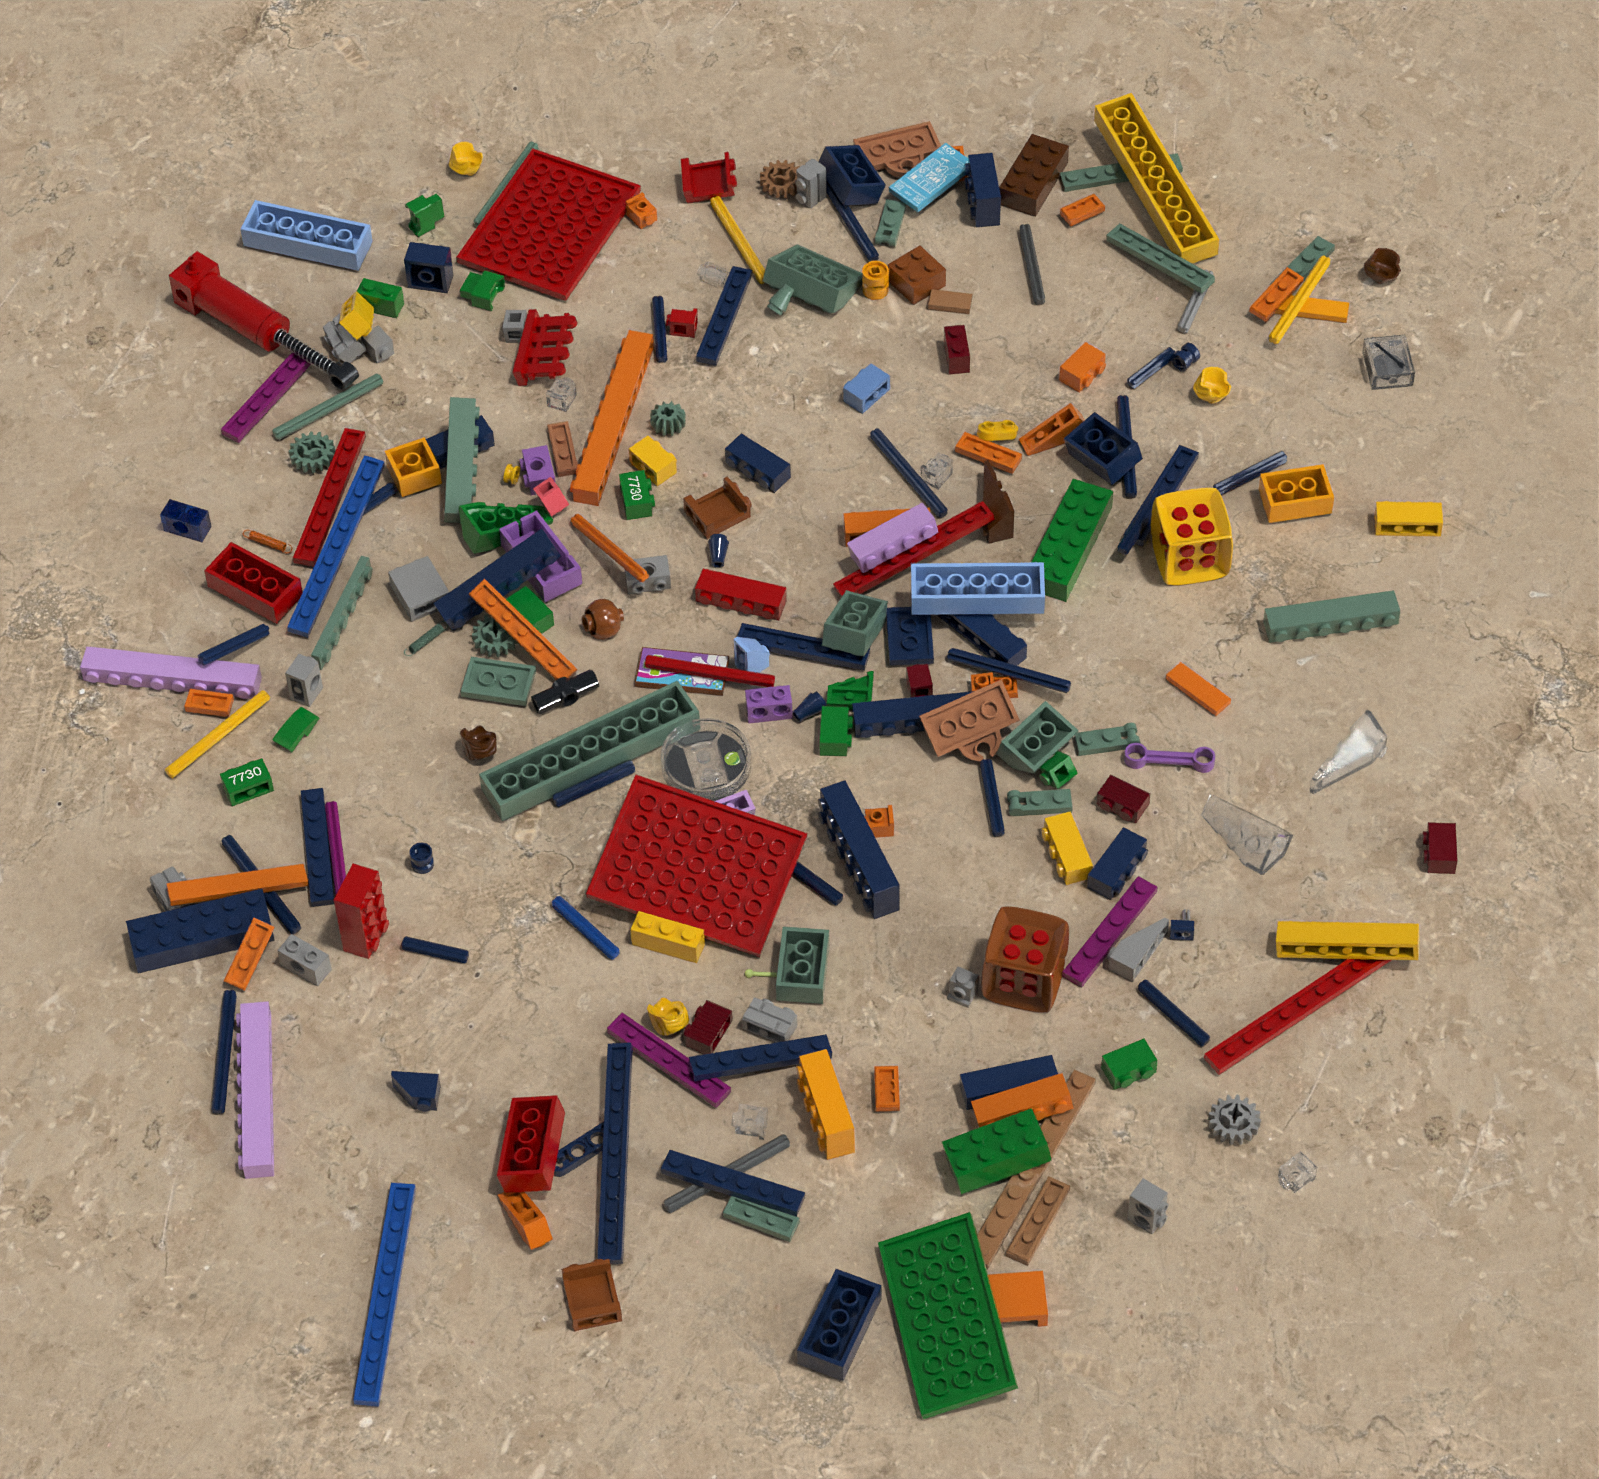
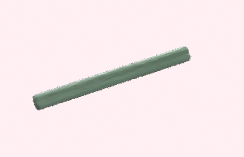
[474,141,539,227]
[272,374,383,440]

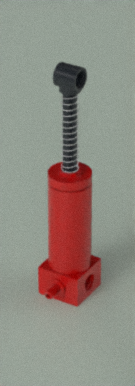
[169,251,359,391]

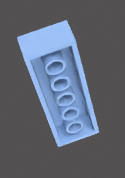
[240,200,373,271]
[911,562,1045,615]

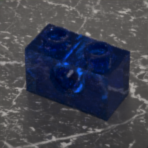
[160,499,212,542]

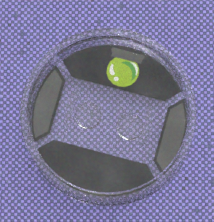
[661,718,751,801]

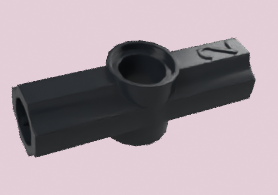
[531,670,599,714]

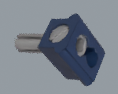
[1170,909,1194,941]

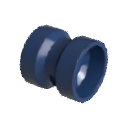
[1171,342,1200,372]
[409,842,434,874]

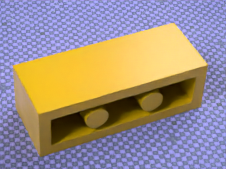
[339,291,374,340]
[1374,501,1443,536]
[1041,811,1093,885]
[630,911,705,963]

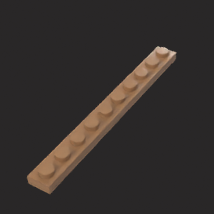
[978,1069,1096,1270]

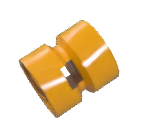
[862,261,889,300]

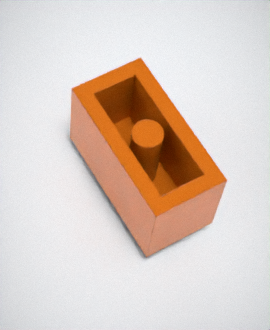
[1059,342,1106,393]

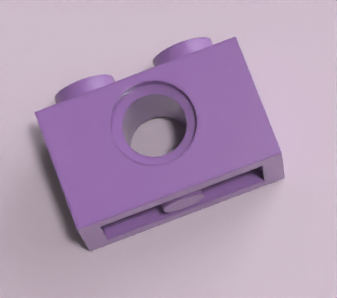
[519,445,555,495]

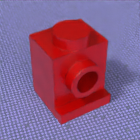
[666,308,698,338]

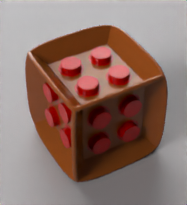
[981,906,1069,1013]

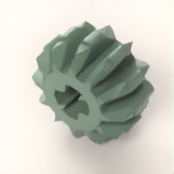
[650,401,686,436]

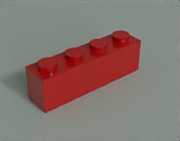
[695,568,787,621]

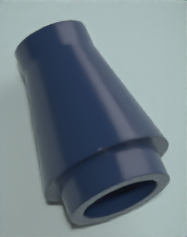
[708,534,729,568]
[792,691,827,722]

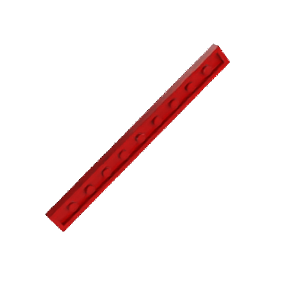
[1204,959,1391,1075]

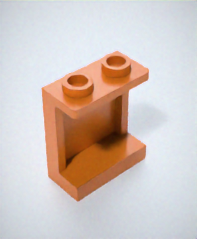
[988,1271,1048,1327]

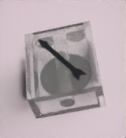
[1362,334,1415,390]

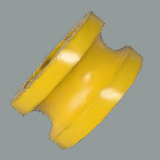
[503,464,520,485]

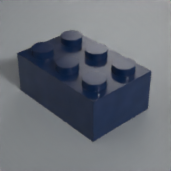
[818,145,886,205]
[964,153,1001,228]
[1064,412,1143,485]

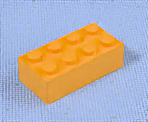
[796,1049,855,1160]

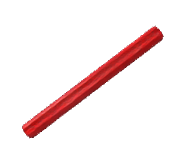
[645,655,775,687]

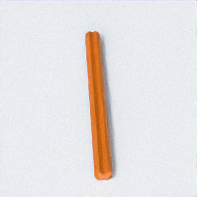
[570,514,649,582]

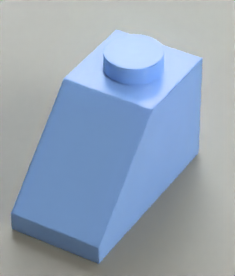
[734,637,770,673]

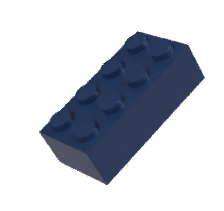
[797,1269,882,1381]

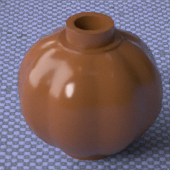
[582,599,624,640]

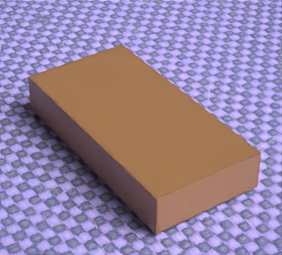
[928,289,973,314]

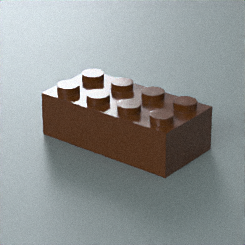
[999,134,1069,217]

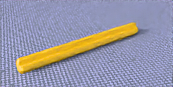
[710,196,765,284]
[1269,255,1331,344]
[165,690,270,778]

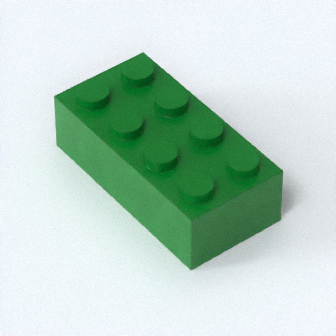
[942,1108,1052,1195]

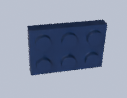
[886,607,934,666]

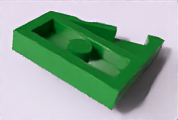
[827,671,874,710]

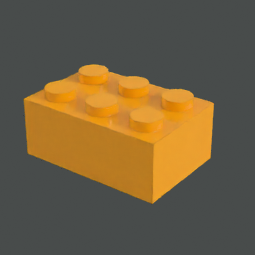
[1259,464,1334,523]

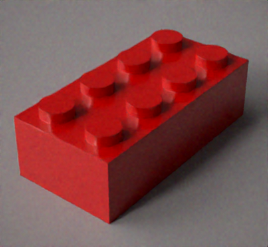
[204,542,303,624]
[334,863,389,959]
[497,1095,565,1193]

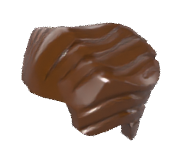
[1364,248,1401,284]
[460,725,497,760]

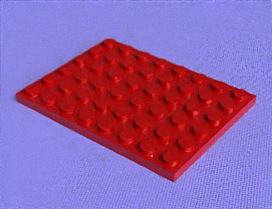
[456,148,641,301]
[586,774,808,958]

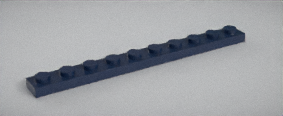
[597,1042,633,1264]

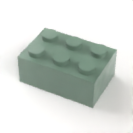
[822,590,888,656]
[776,927,830,1004]

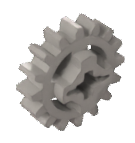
[1208,1095,1261,1145]

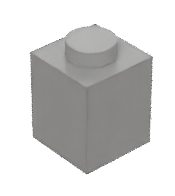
[361,325,394,363]

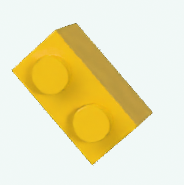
[629,436,677,486]

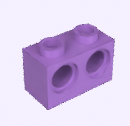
[745,685,793,724]

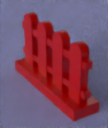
[513,309,578,386]

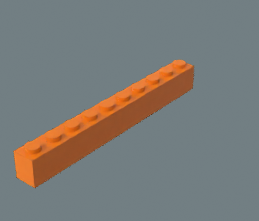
[570,330,654,506]

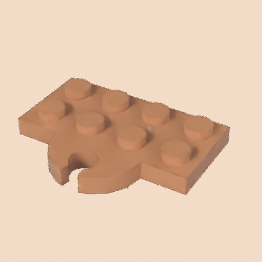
[853,121,941,178]
[919,680,1020,762]

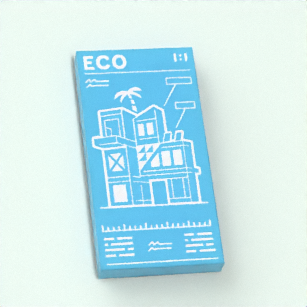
[889,143,968,212]

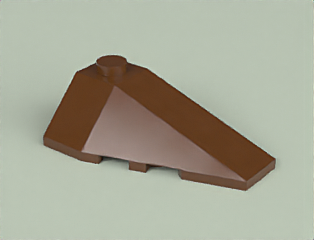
[980,460,1014,544]

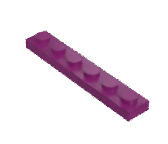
[221,353,311,443]
[1062,876,1158,988]
[607,1012,731,1108]

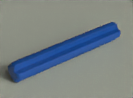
[552,896,620,960]

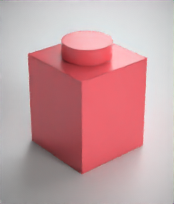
[533,477,569,516]

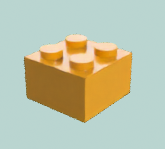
[385,437,442,497]

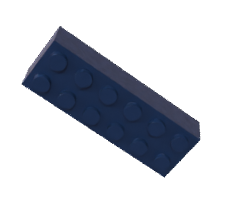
[818,780,900,919]
[126,889,275,974]

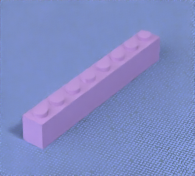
[80,646,262,699]
[236,1001,274,1179]

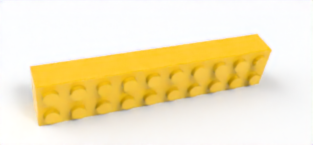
[1094,93,1219,264]

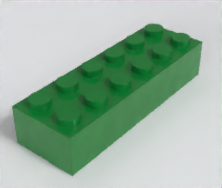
[1032,479,1113,602]

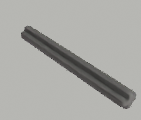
[1019,224,1045,305]

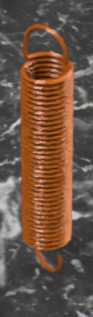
[243,530,292,554]

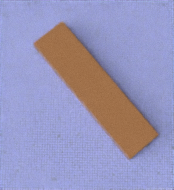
[1006,1176,1070,1266]

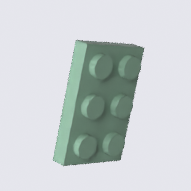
[461,657,536,706]

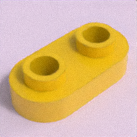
[977,420,1018,441]

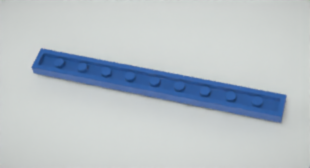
[287,455,385,638]
[353,1182,416,1406]

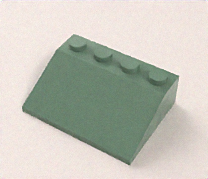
[763,244,862,313]

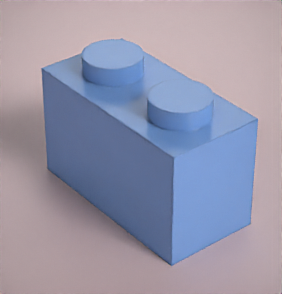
[843,364,890,414]

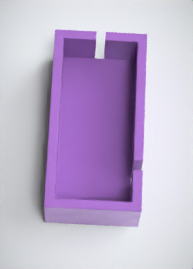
[499,511,582,602]

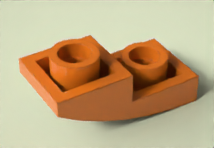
[971,672,1018,698]

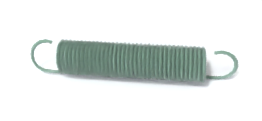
[404,621,448,656]

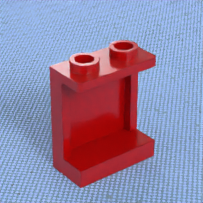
[681,152,737,203]

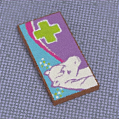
[635,647,730,696]

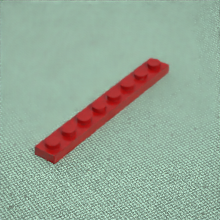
[293,428,366,567]
[833,501,995,598]

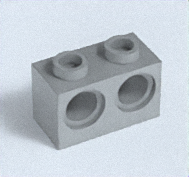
[1128,1178,1169,1234]

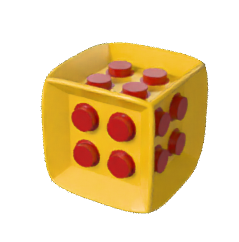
[1151,488,1233,585]

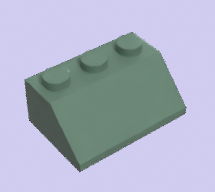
[996,701,1079,774]

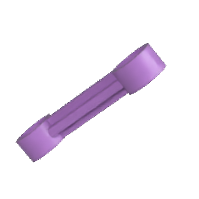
[1124,743,1215,773]

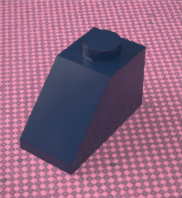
[391,1071,441,1112]

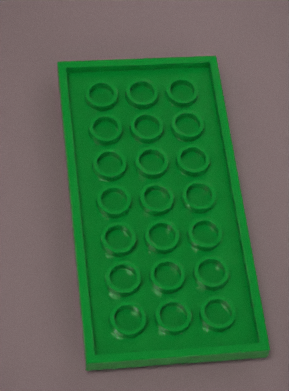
[878,1212,1018,1419]

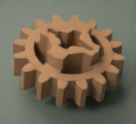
[760,160,800,198]

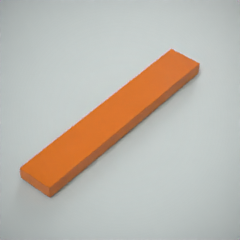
[469,579,578,680]
[166,864,308,906]

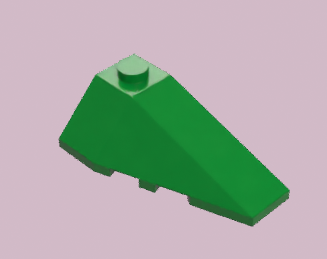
[458,502,553,553]

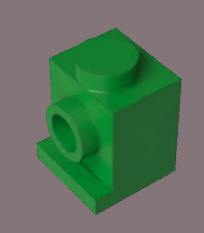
[1039,751,1078,789]

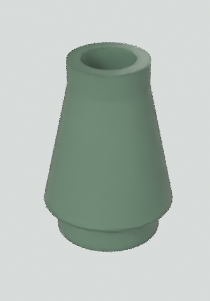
[767,283,795,315]

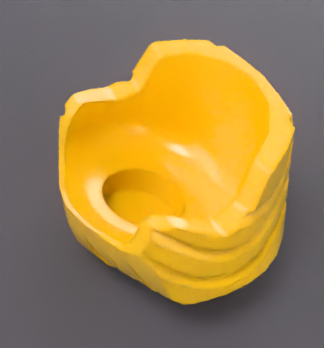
[448,141,483,176]
[1193,367,1231,404]
[647,997,689,1036]

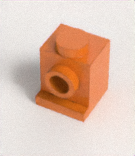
[626,192,657,229]
[864,805,894,838]

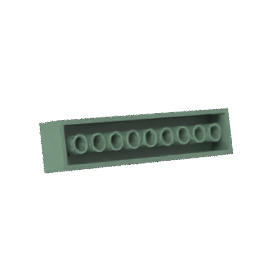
[479,681,700,821]

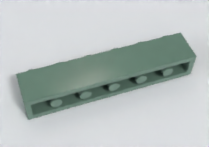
[444,397,480,523]
[1263,590,1400,643]

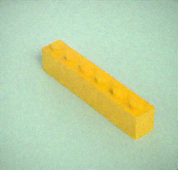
[1276,921,1420,960]

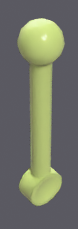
[745,969,777,978]

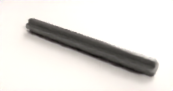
[663,1134,790,1213]

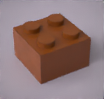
[888,245,946,305]

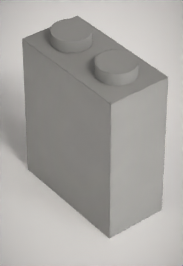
[388,556,449,622]

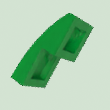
[272,707,320,753]

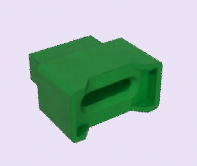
[405,194,445,237]
[460,270,505,311]

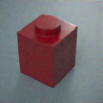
[906,664,933,697]

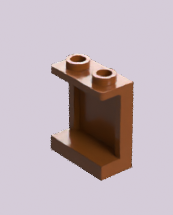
[683,477,752,539]
[561,1259,622,1332]

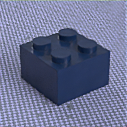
[404,242,454,294]

